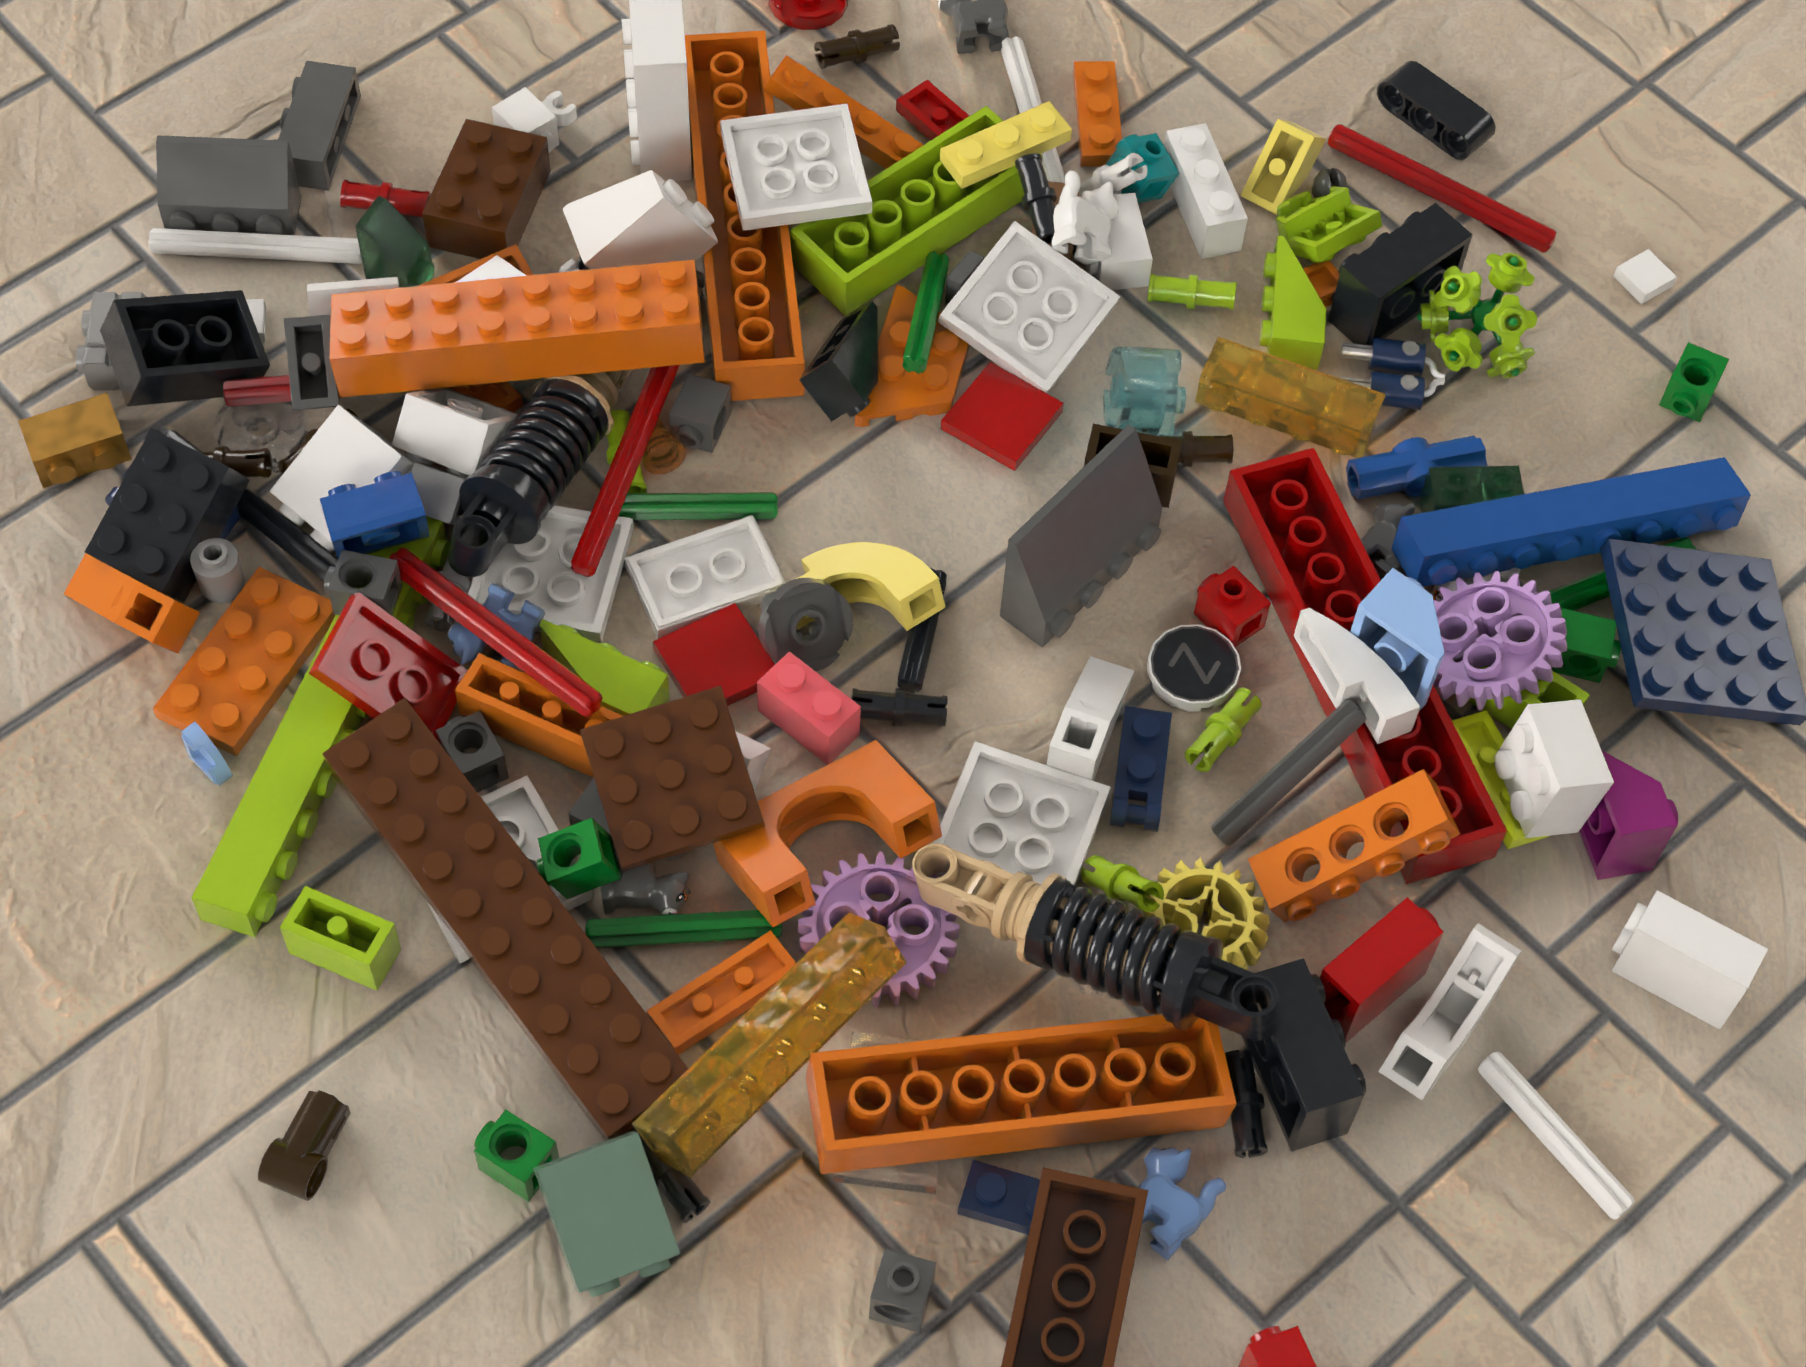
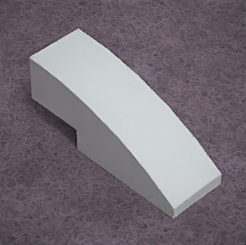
[1294,608,1420,744]

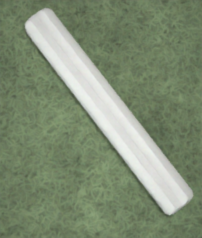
[1478,1051,1635,1220]

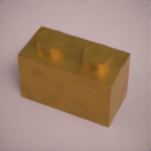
[18,393,132,488]

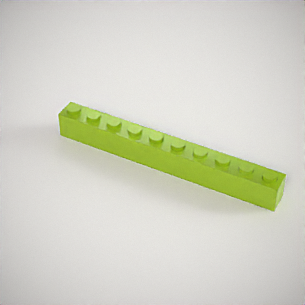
[191,516,451,937]

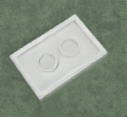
[624,515,786,639]

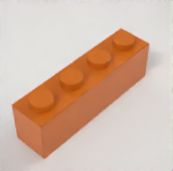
[455,653,622,777]

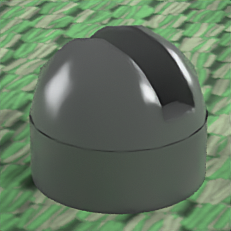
[1312,168,1347,198]

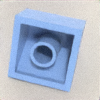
[1350,568,1445,710]

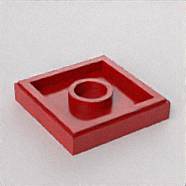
[941,362,1064,471]
[653,603,775,706]

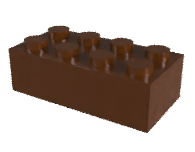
[1001,1167,1148,1367]

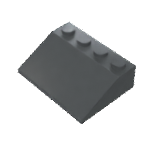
[1000,424,1162,648]

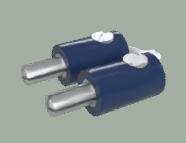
[1338,337,1445,410]

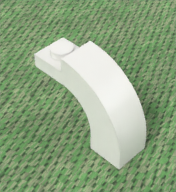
[1378,923,1522,1100]

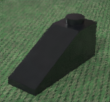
[799,301,878,422]

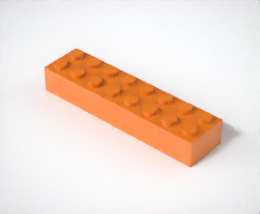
[329,260,705,398]
[806,1015,1237,1174]

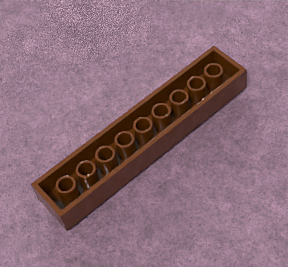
[322,698,698,1141]

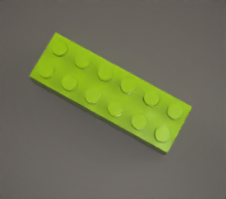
[790,106,1043,316]

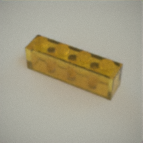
[1195,337,1386,458]

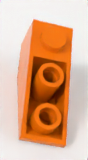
[64,553,200,654]

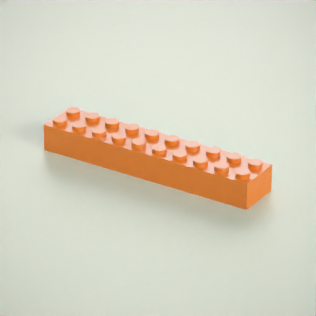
[685,30,805,401]

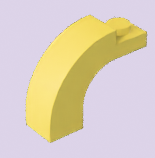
[796,542,946,631]

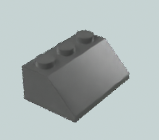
[156,135,301,235]

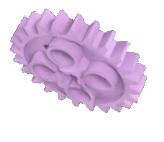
[1433,571,1567,710]
[798,852,959,1008]

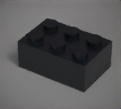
[1328,203,1473,345]
[100,290,270,407]
[85,428,250,603]
[1242,958,1366,1152]

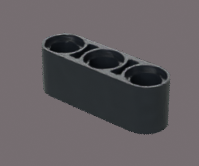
[1377,61,1496,160]

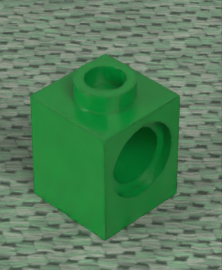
[1659,342,1729,422]
[1551,608,1621,683]
[537,818,621,899]
[474,1109,559,1202]

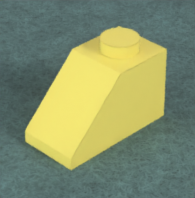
[1240,119,1326,215]

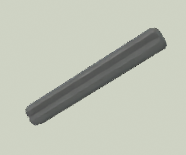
[1211,700,1366,846]

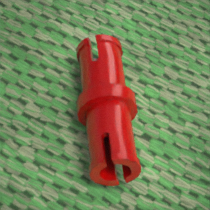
[340,179,431,219]

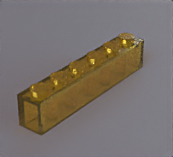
[632,913,907,1178]

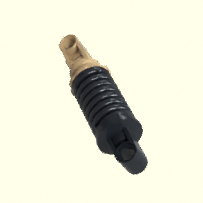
[448,369,633,577]
[912,843,1280,1041]

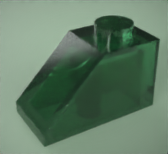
[355,196,434,288]

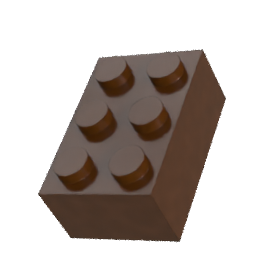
[422,119,551,259]

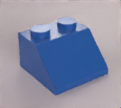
[320,471,430,559]

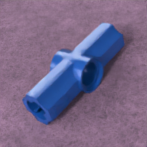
[1346,435,1488,499]

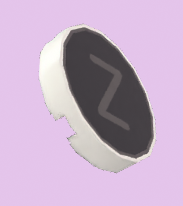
[1146,624,1241,712]

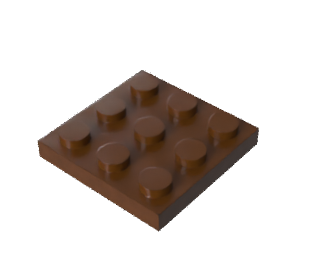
[580,686,765,872]

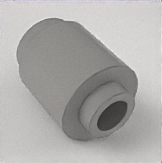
[190,538,245,603]

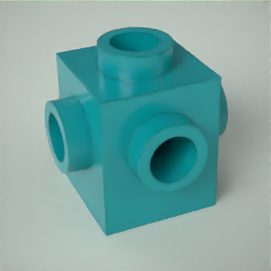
[1106,133,1180,203]

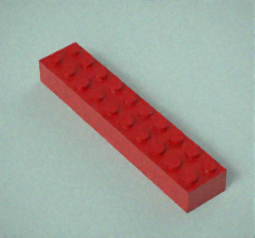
[1223,448,1507,884]

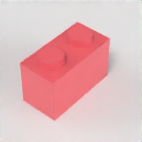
[757,651,861,765]

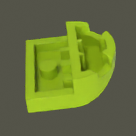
[1275,187,1383,263]

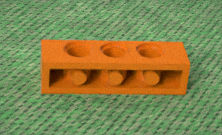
[1248,769,1460,922]

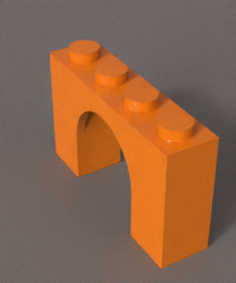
[713,740,942,927]

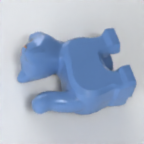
[447,583,545,669]
[1138,1147,1226,1260]

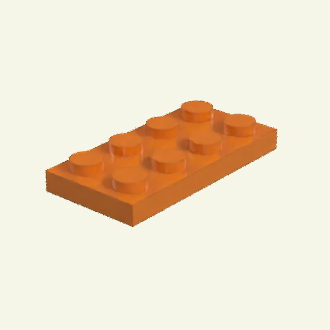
[153,567,335,757]

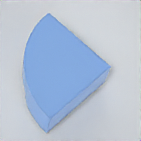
[181,722,233,786]

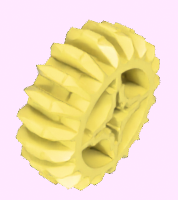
[1137,857,1270,970]

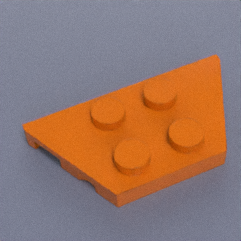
[855,285,970,427]

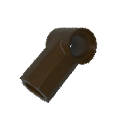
[258,1090,351,1201]

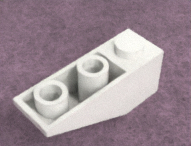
[1047,656,1135,781]

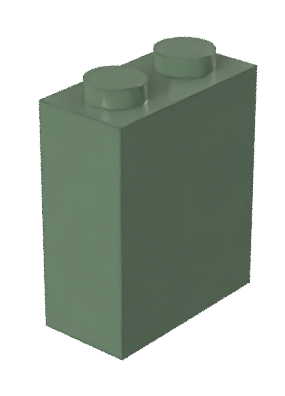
[533,1131,680,1297]

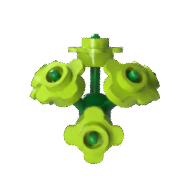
[1417,253,1537,379]

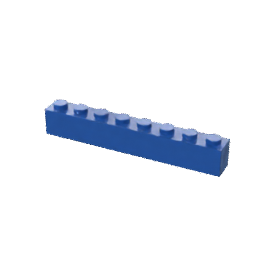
[1391,457,1751,587]

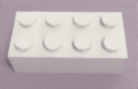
[622,0,692,181]

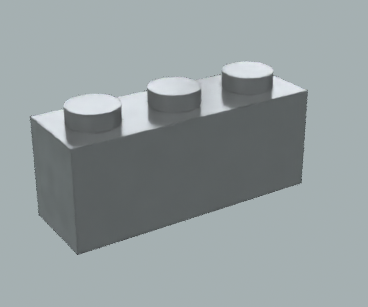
[274,60,361,191]

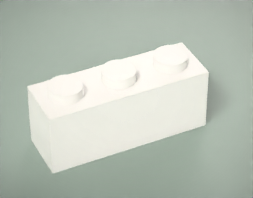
[1164,123,1248,259]

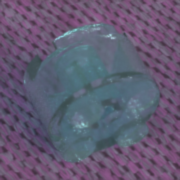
[1103,346,1186,436]

